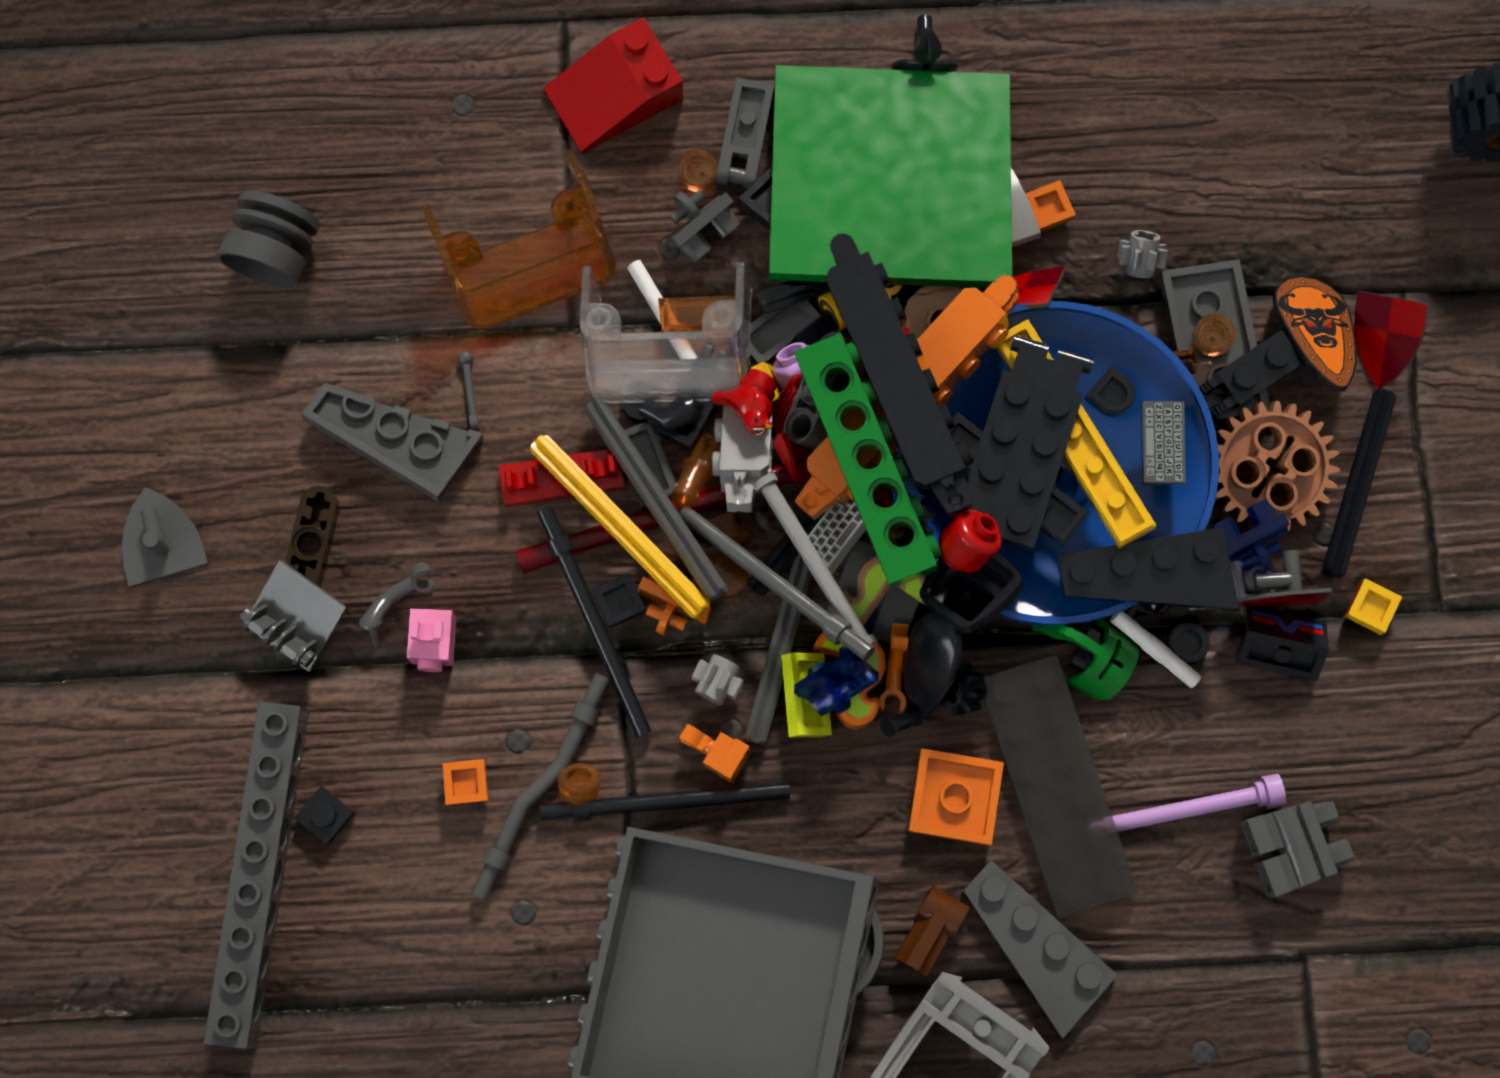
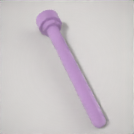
[1086,773,1286,836]

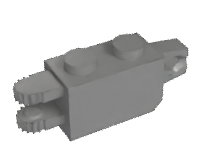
[712,386,774,512]

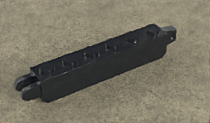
[826,233,973,518]

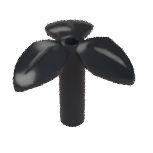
[891,14,959,72]

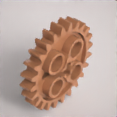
[1216,401,1340,533]

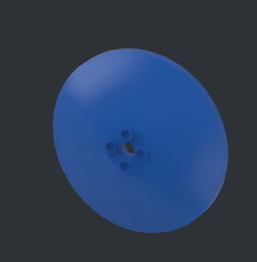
[890,301,1219,626]

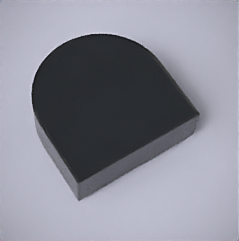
[1084,366,1135,417]

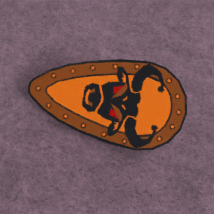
[1273,276,1357,392]

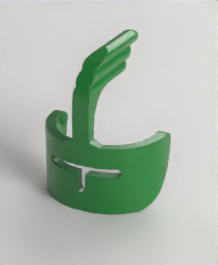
[1032,619,1139,700]

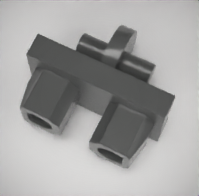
[665,190,739,262]

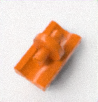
[638,575,711,635]

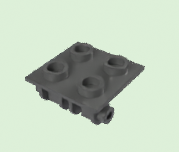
[239,560,347,672]

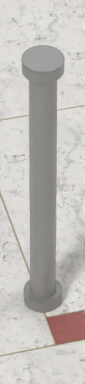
[753,473,878,646]

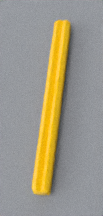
[530,435,710,618]

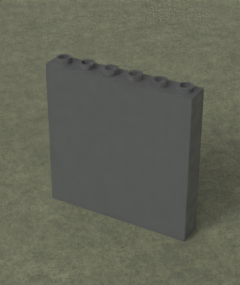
[568,827,880,1078]

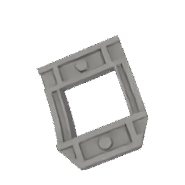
[870,972,1049,1078]

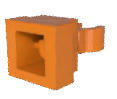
[679,724,751,784]

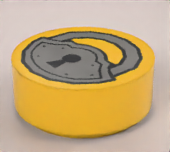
[818,292,846,332]

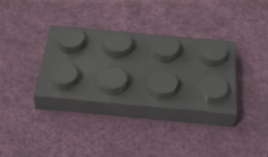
[1159,259,1270,423]

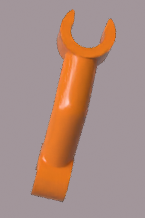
[879,623,909,713]

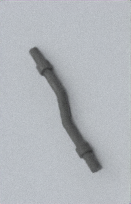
[471,673,610,900]

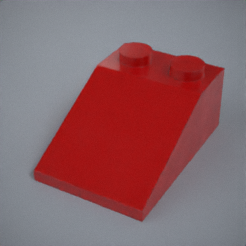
[543,17,684,154]

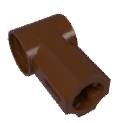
[894,885,969,977]

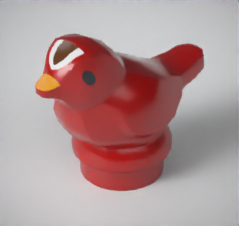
[711,369,777,436]

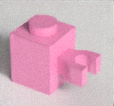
[407,609,457,672]

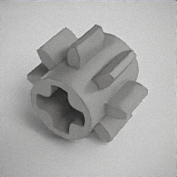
[1117,230,1168,278]
[691,654,744,705]

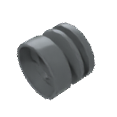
[216,190,320,289]

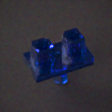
[1212,499,1290,573]
[794,646,879,716]

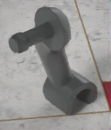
[359,563,435,647]

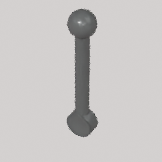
[458,350,480,431]

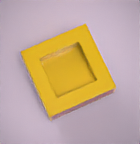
[1344,578,1402,635]

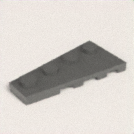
[301,383,483,502]
[962,860,1118,1039]

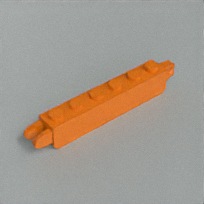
[795,274,1020,520]

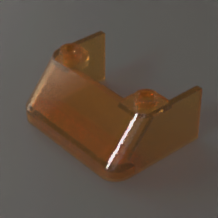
[421,149,616,329]

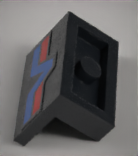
[1236,606,1329,681]

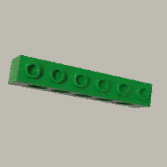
[794,333,942,589]

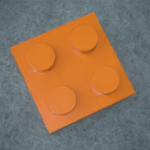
[908,748,1004,846]

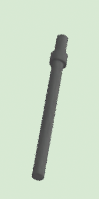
[679,506,875,661]

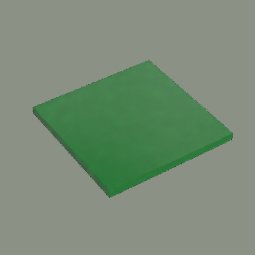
[769,65,1012,288]

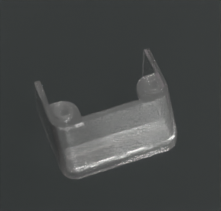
[580,262,751,403]

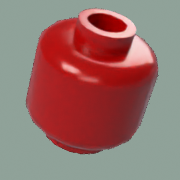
[938,509,1002,573]

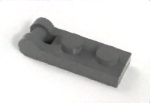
[715,77,775,190]

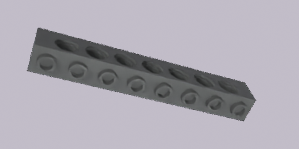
[204,701,309,1049]

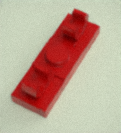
[499,449,625,508]

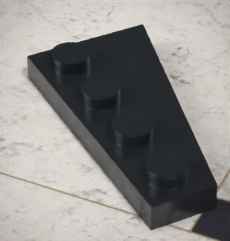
[1056,527,1239,611]

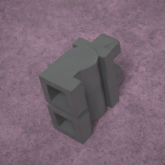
[1239,801,1355,899]

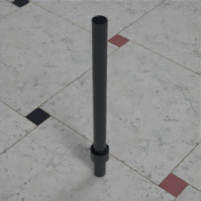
[536,505,652,738]
[540,782,790,822]

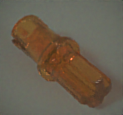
[670,433,720,508]

